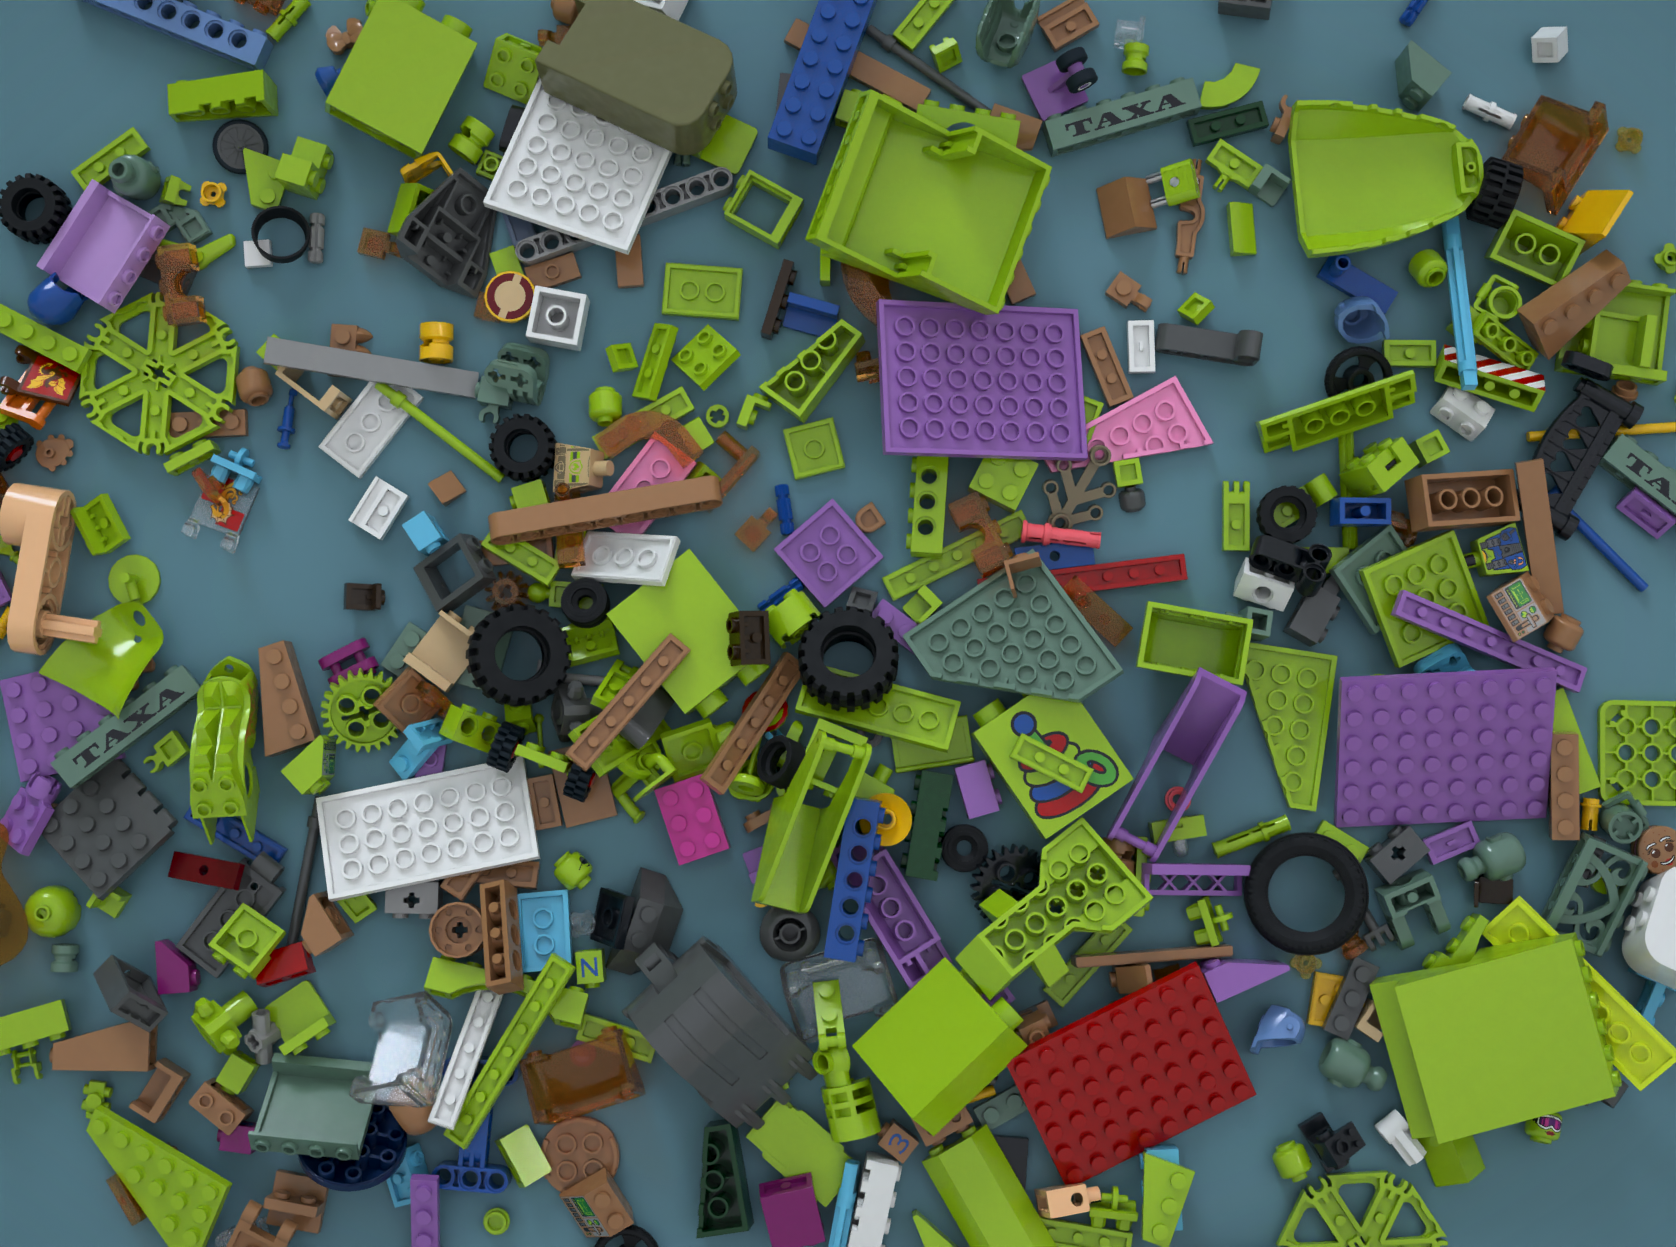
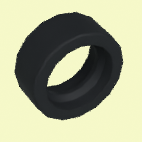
[757,735,806,789]

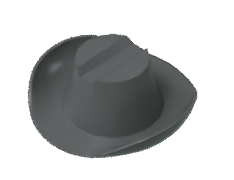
[760,907,820,962]

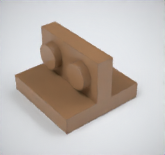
[263,1169,329,1234]

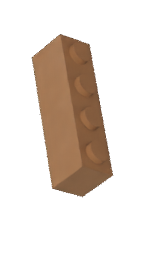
[1548,732,1580,840]

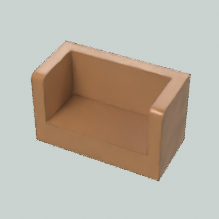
[129,1058,191,1124]

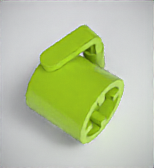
[1473,274,1522,324]

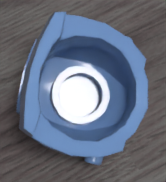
[1334,296,1390,344]
[1250,1004,1306,1055]

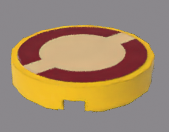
[484,271,535,324]

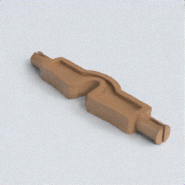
[1175,159,1205,275]

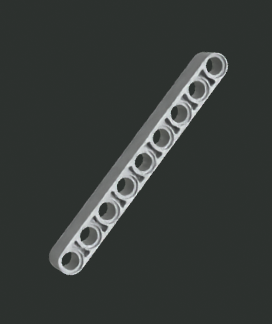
[515,167,734,267]

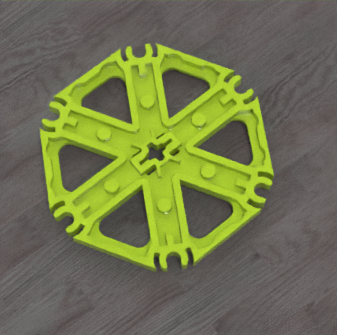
[79,292,240,456]
[1276,1170,1448,1247]

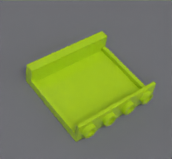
[1554,280,1676,386]

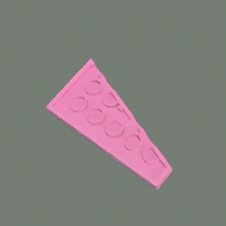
[1044,376,1213,473]

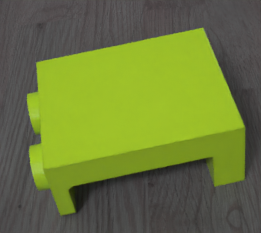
[1578,310,1658,368]

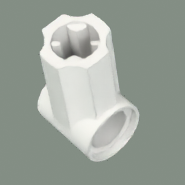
[1374,1109,1427,1166]

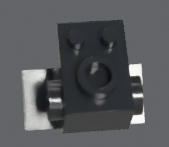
[1298,1112,1366,1173]

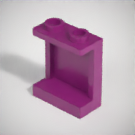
[759,1172,826,1247]

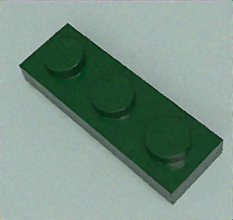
[1186,101,1269,147]

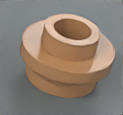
[1611,380,1638,402]

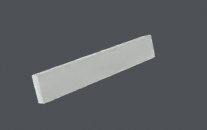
[428,968,504,1131]

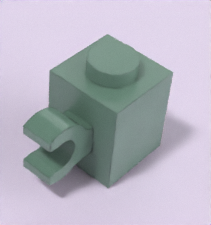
[475,376,513,425]
[1225,606,1274,642]

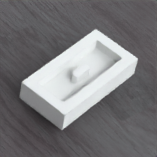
[1127,320,1155,374]

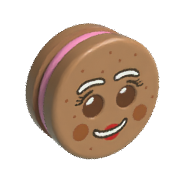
[1630,825,1676,874]

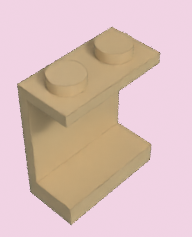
[275,366,352,420]
[403,610,475,693]

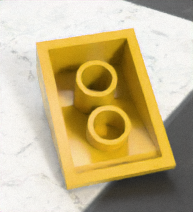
[1555,190,1634,255]

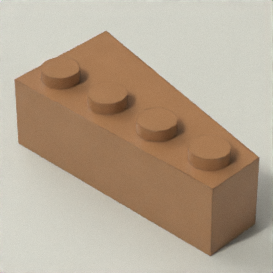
[258,640,321,757]

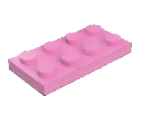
[609,432,697,534]

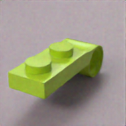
[1274,473,1338,528]

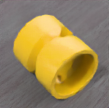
[419,322,454,364]

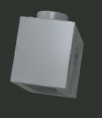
[385,881,443,919]

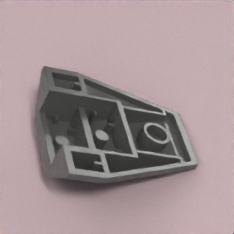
[395,167,497,299]

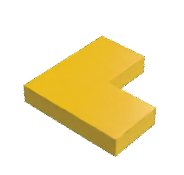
[1306,971,1365,1027]

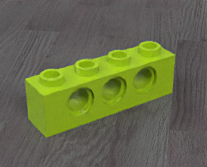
[906,456,949,559]

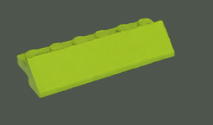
[1255,370,1417,453]

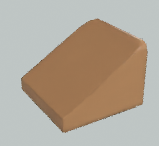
[428,470,466,506]

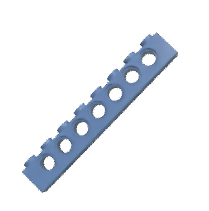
[81,0,274,70]

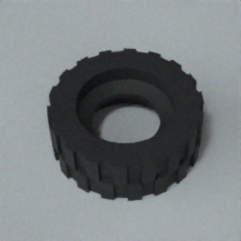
[1256,485,1318,544]

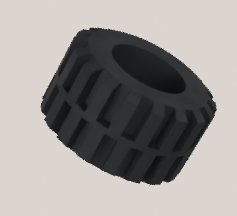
[1466,157,1524,229]
[0,173,72,245]
[489,414,557,482]

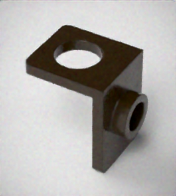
[1474,876,1513,908]

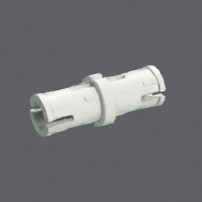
[1462,94,1517,130]

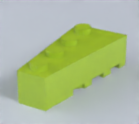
[167,69,278,122]

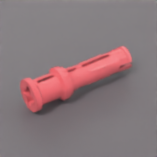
[1020,520,1101,549]

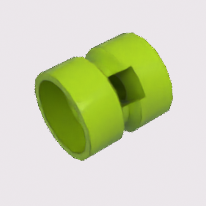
[447,115,495,165]

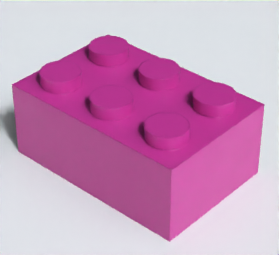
[654,774,731,866]

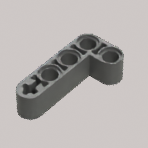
[1155,323,1263,366]

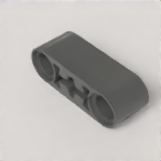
[619,687,675,750]

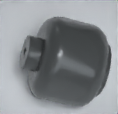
[1118,486,1146,512]

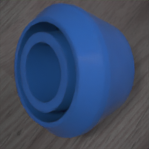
[315,66,342,97]

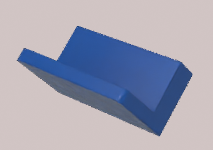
[783,292,840,337]

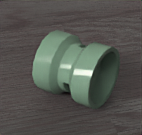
[50,943,79,972]

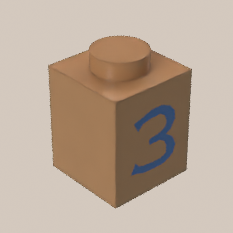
[877,1118,919,1164]

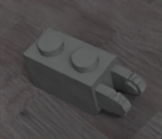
[1283,575,1341,647]

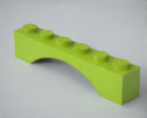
[424,955,589,1031]

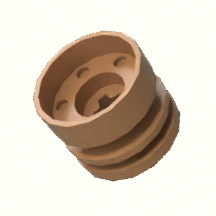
[429,902,483,958]

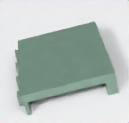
[248,1053,382,1161]

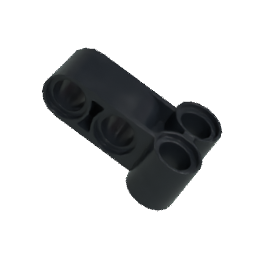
[1249,535,1332,597]

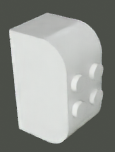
[1622,867,1676,990]

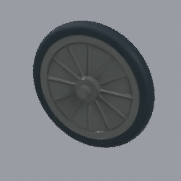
[212,119,269,174]

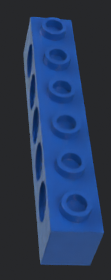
[823,797,886,963]

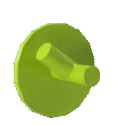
[108,554,161,605]

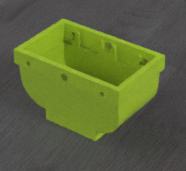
[1135,601,1254,686]

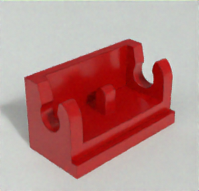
[256,941,316,988]

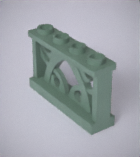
[1540,832,1648,957]

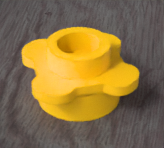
[200,181,227,208]

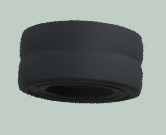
[561,578,611,628]
[941,824,988,872]

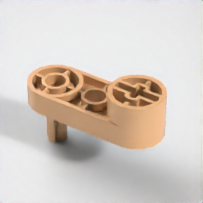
[0,483,102,656]

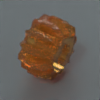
[485,570,529,611]

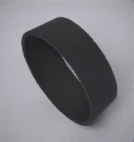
[251,206,310,263]

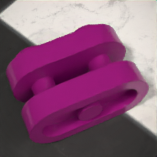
[318,638,379,685]

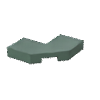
[148,203,213,247]

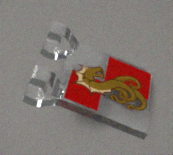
[181,470,260,553]

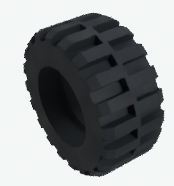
[466,604,572,707]
[798,606,899,712]

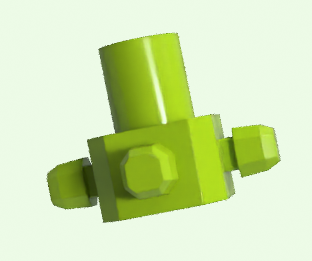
[191,990,258,1056]

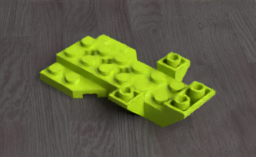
[955,817,1154,1001]

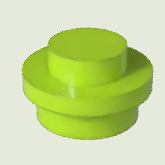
[483,1207,510,1235]

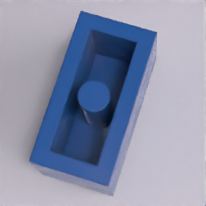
[1329,497,1391,527]

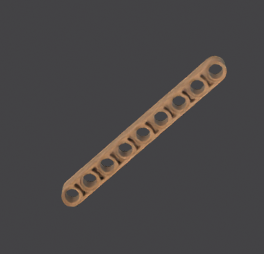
[488,476,723,545]

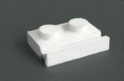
[349,476,409,540]

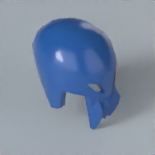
[27,272,89,325]

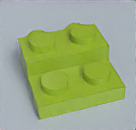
[208,903,286,980]

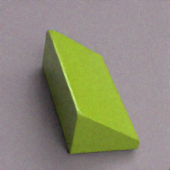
[1226,202,1257,257]

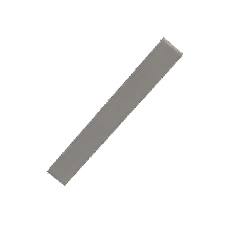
[263,336,479,399]

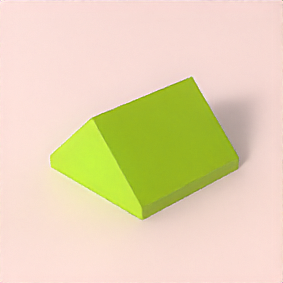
[1417,1135,1485,1187]

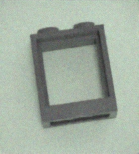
[413,533,497,613]
[93,955,168,1033]

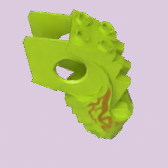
[189,656,260,845]

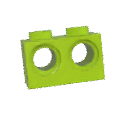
[439,703,501,753]

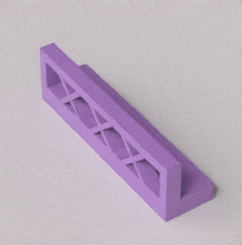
[1141,863,1251,896]

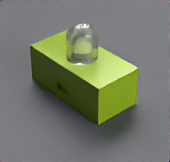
[1148,814,1207,858]

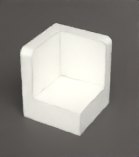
[1531,26,1568,63]

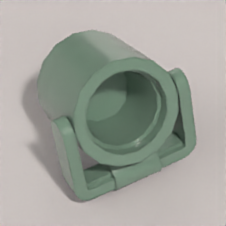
[1599,791,1650,844]

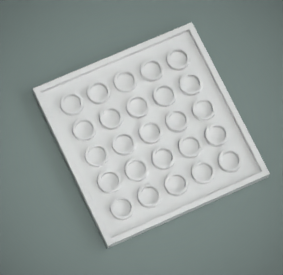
[483,77,672,255]

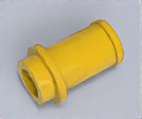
[1580,797,1602,831]

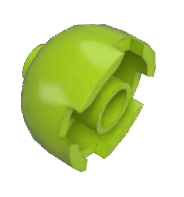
[24,885,82,938]

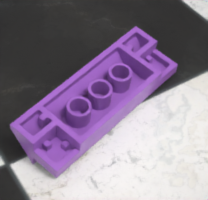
[830,831,953,990]

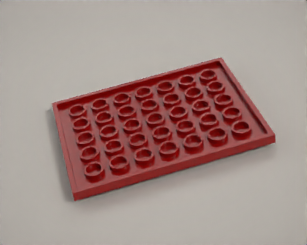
[1007,961,1257,1185]

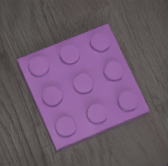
[774,498,884,608]

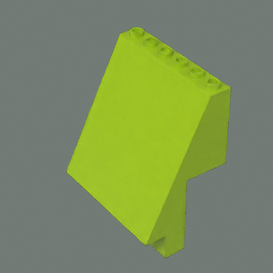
[805,89,1052,315]
[1369,932,1622,1144]

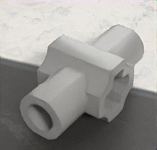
[244,1009,281,1065]

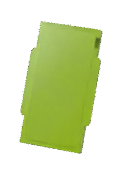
[746,1101,861,1208]

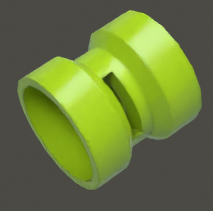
[1122,42,1150,76]

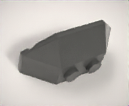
[605,867,683,975]

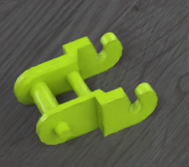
[11,1047,43,1084]

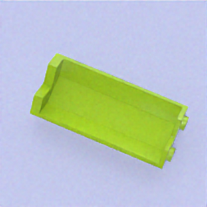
[922,1124,1057,1247]

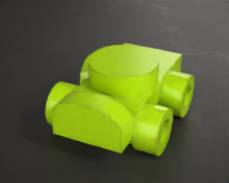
[81,1080,113,1119]

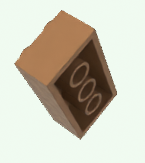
[1405,469,1521,532]

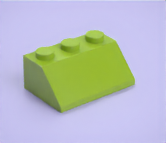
[1484,209,1586,287]

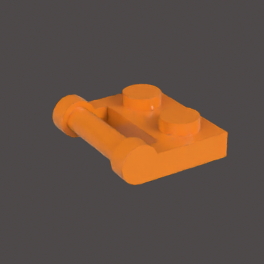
[0,370,56,430]

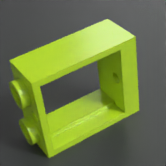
[723,169,804,250]
[805,718,868,799]

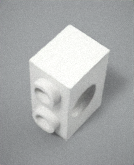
[1233,557,1295,612]

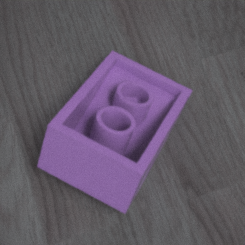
[1199,958,1290,1003]

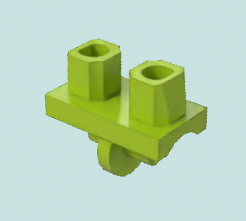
[1186,896,1233,947]
[1089,1186,1138,1231]

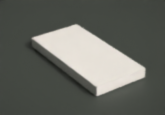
[318,382,424,479]
[571,531,681,587]

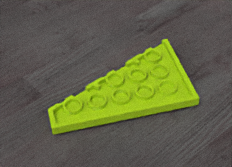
[1244,642,1338,812]
[86,1105,233,1247]

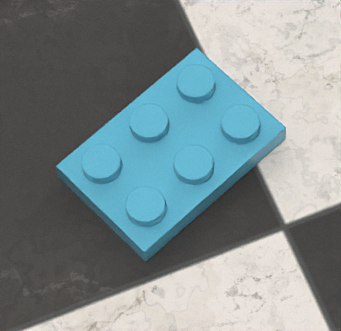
[517,889,573,974]

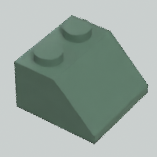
[1395,40,1452,112]

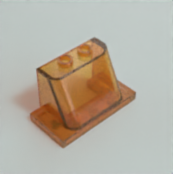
[1502,95,1609,216]

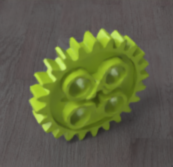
[320,668,399,753]

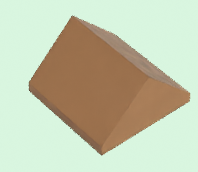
[1096,177,1157,239]

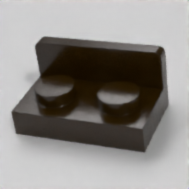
[726,611,771,666]

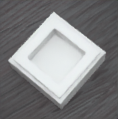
[243,239,273,269]

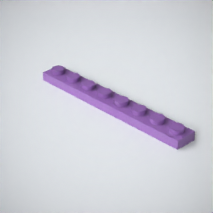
[1391,590,1588,693]

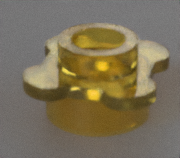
[1615,127,1643,154]
[1290,955,1322,979]

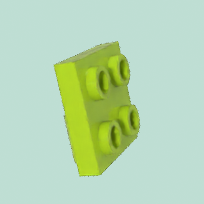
[671,324,741,391]

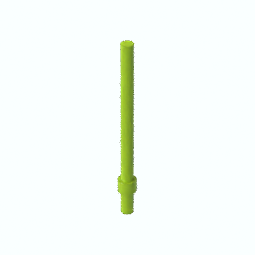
[374,383,506,483]

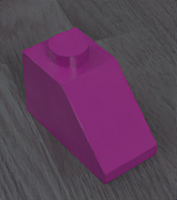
[155,939,201,995]

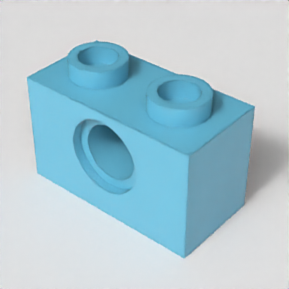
[402,511,450,556]

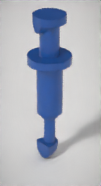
[277,388,297,449]

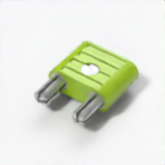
[1145,158,1200,209]

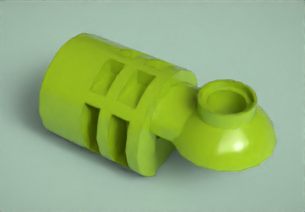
[812,1046,882,1143]

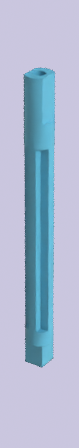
[1441,215,1478,390]
[828,1159,861,1247]

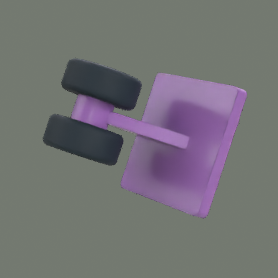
[1021,47,1098,122]

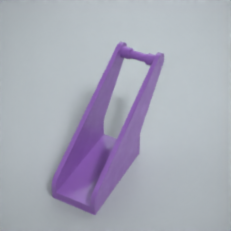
[1106,667,1247,863]

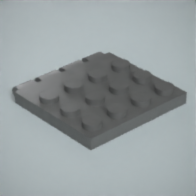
[42,759,178,901]

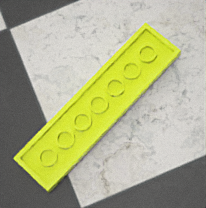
[1482,895,1676,1091]

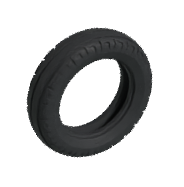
[1244,832,1369,956]

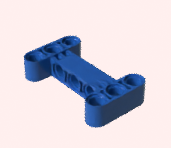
[431,1056,522,1194]

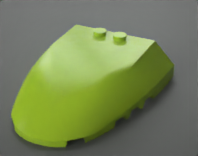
[1288,100,1484,258]

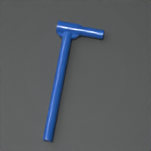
[1548,485,1649,592]

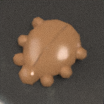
[35,434,74,472]

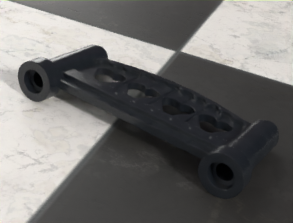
[1516,377,1644,541]

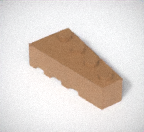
[1517,249,1631,360]

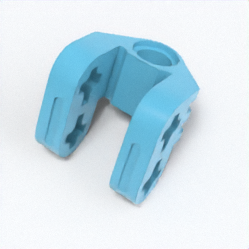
[1413,643,1476,673]

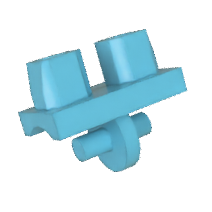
[210,448,262,494]

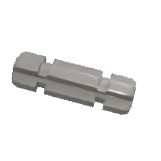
[308,213,325,264]

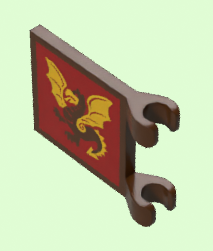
[0,345,81,407]

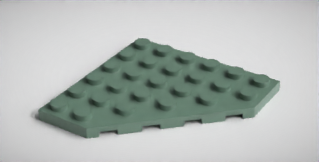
[902,548,1124,703]

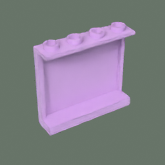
[36,179,171,314]

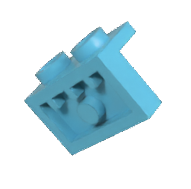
[386,1143,429,1208]

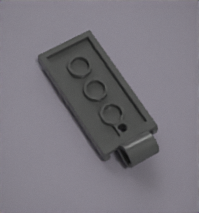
[175,851,287,979]

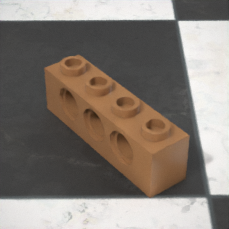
[479,879,524,995]

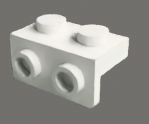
[1430,386,1496,442]

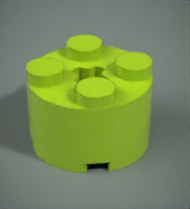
[765,588,821,649]

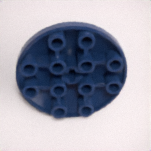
[298,1101,407,1192]

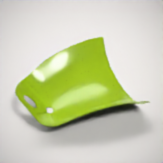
[38,601,164,719]

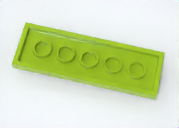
[795,666,961,753]

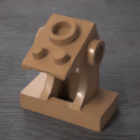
[1014,999,1059,1045]

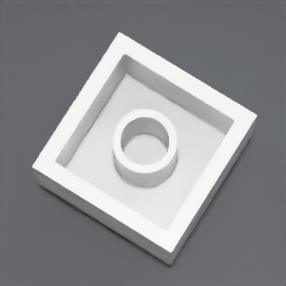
[526,285,590,351]

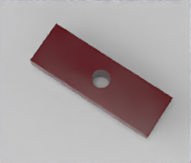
[168,851,245,891]

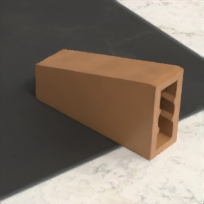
[49,1022,158,1072]

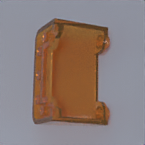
[519,1026,646,1125]

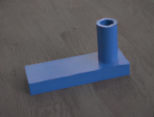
[1316,255,1398,315]

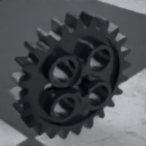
[970,844,1041,924]

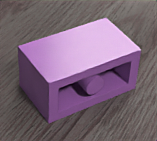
[953,760,1003,819]

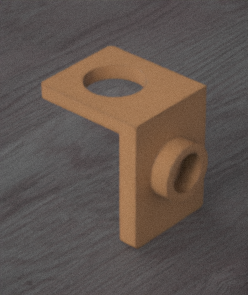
[1004,552,1042,598]

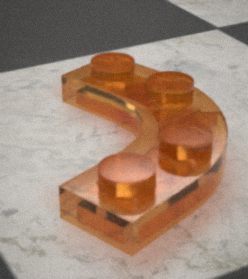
[594,411,704,469]

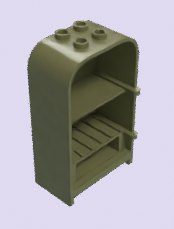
[535,0,737,155]

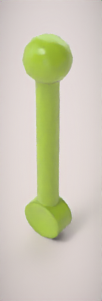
[534,714,545,768]

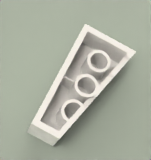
[847,1150,902,1247]

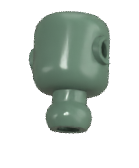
[108,154,161,200]
[1457,832,1526,882]
[1318,1037,1387,1091]

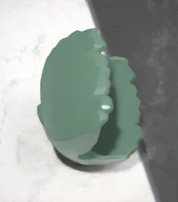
[975,0,1040,68]

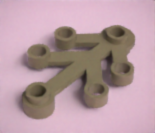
[1042,444,1117,529]

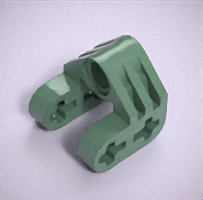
[484,342,550,406]

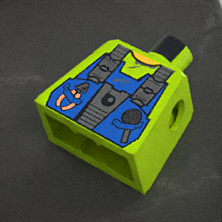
[1463,523,1529,577]

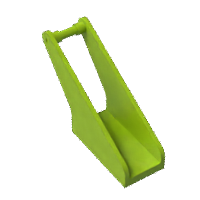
[751,730,872,914]

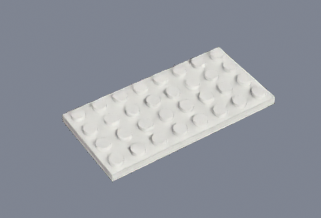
[316,756,540,902]

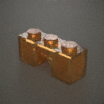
[155,243,207,327]
[948,491,1013,579]

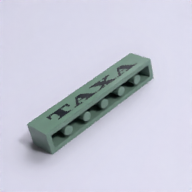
[1042,77,1202,157]
[1598,434,1676,524]
[50,665,201,789]

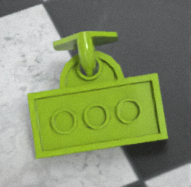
[568,715,678,824]

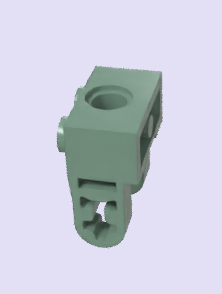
[1374,868,1451,950]

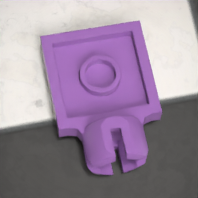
[0,772,62,857]

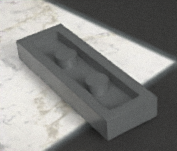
[1322,956,1380,1040]

